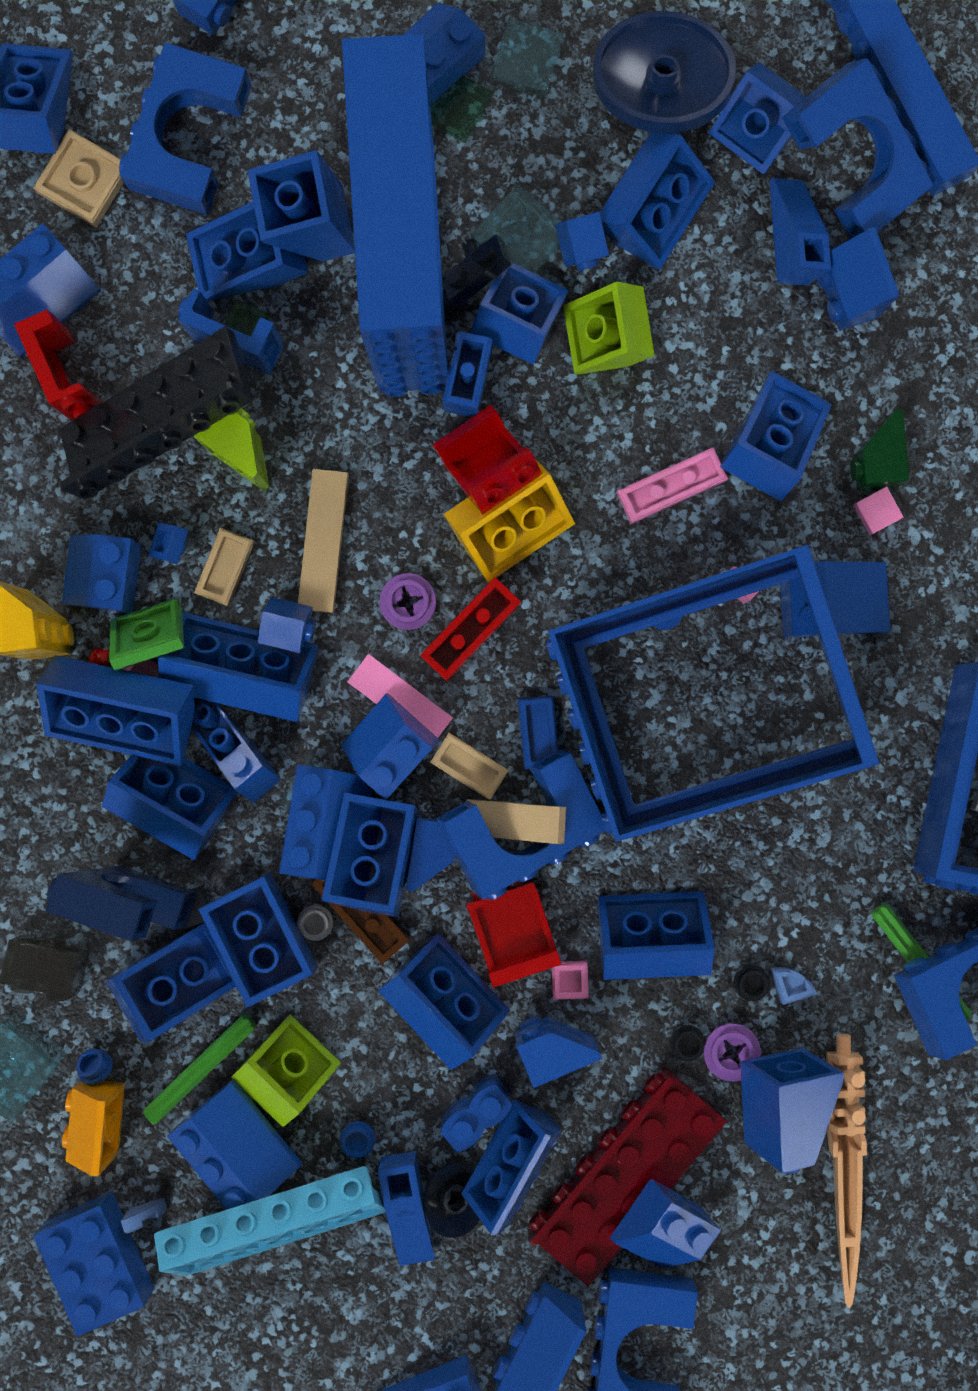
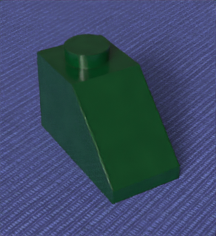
[850,409,909,490]

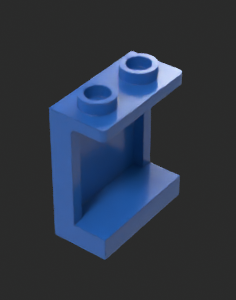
[178,288,284,375]

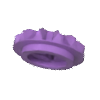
[379,573,436,630]
[703,1022,761,1081]

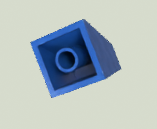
[247,150,355,262]
[741,1048,844,1174]

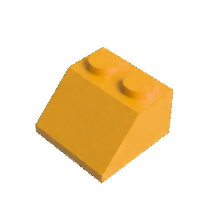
[62,1081,125,1177]

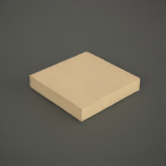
[33,129,124,228]

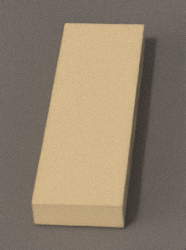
[467,799,566,844]

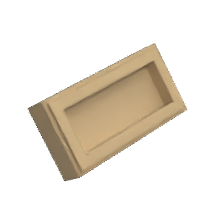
[194,528,255,607]
[430,733,509,800]

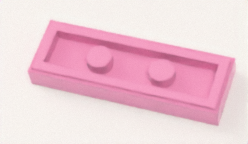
[617,447,728,524]
[347,654,453,738]

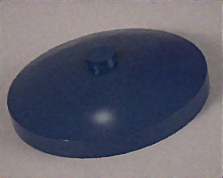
[593,11,736,133]

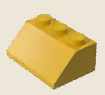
[443,459,575,583]
[0,581,75,660]

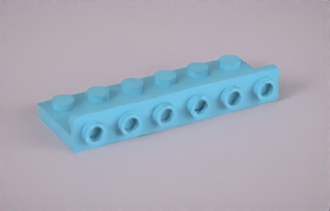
[154,1166,386,1276]

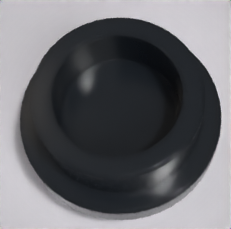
[733,965,770,1001]
[669,1025,706,1062]

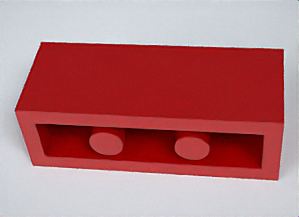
[420,577,521,682]

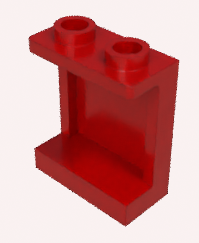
[14,309,101,421]
[432,405,542,515]
[466,878,562,988]

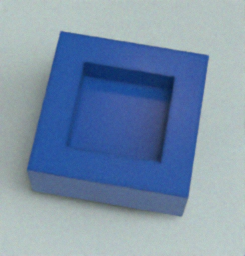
[148,523,188,564]

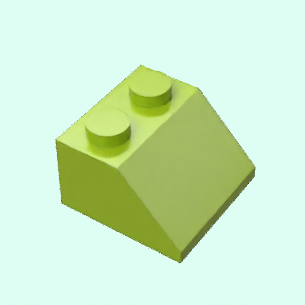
[563,281,655,375]
[193,408,269,491]
[231,1014,341,1127]

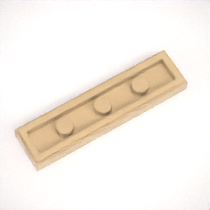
[298,469,349,614]

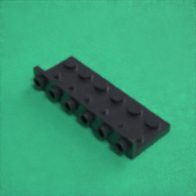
[59,326,254,500]

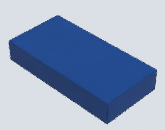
[518,696,559,770]

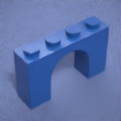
[119,42,252,215]
[782,58,934,239]
[436,750,606,900]
[894,929,978,1060]
[586,1267,698,1391]

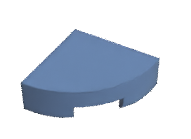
[770,967,817,1005]
[121,1197,168,1234]

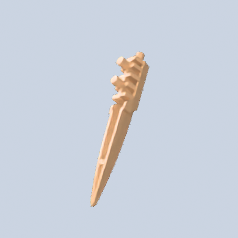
[826,1034,867,1309]

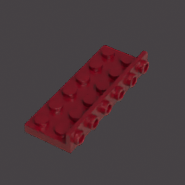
[527,1067,727,1287]

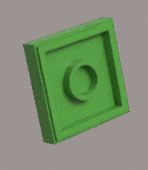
[109,598,184,670]

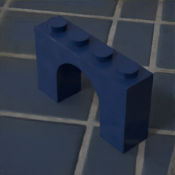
[45,866,197,942]

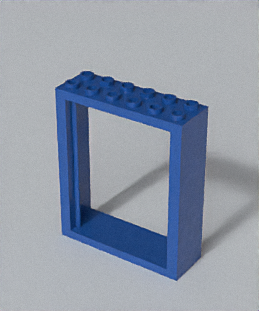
[342,34,448,397]
[546,545,879,842]

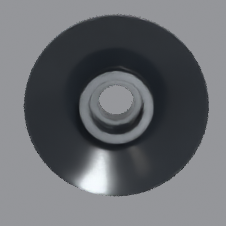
[423,1162,480,1238]

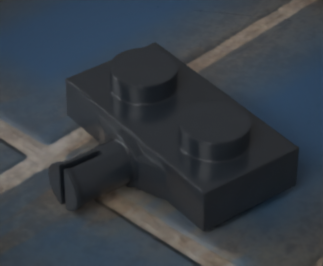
[442,234,512,308]

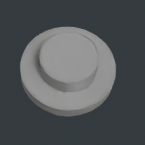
[297,905,334,941]

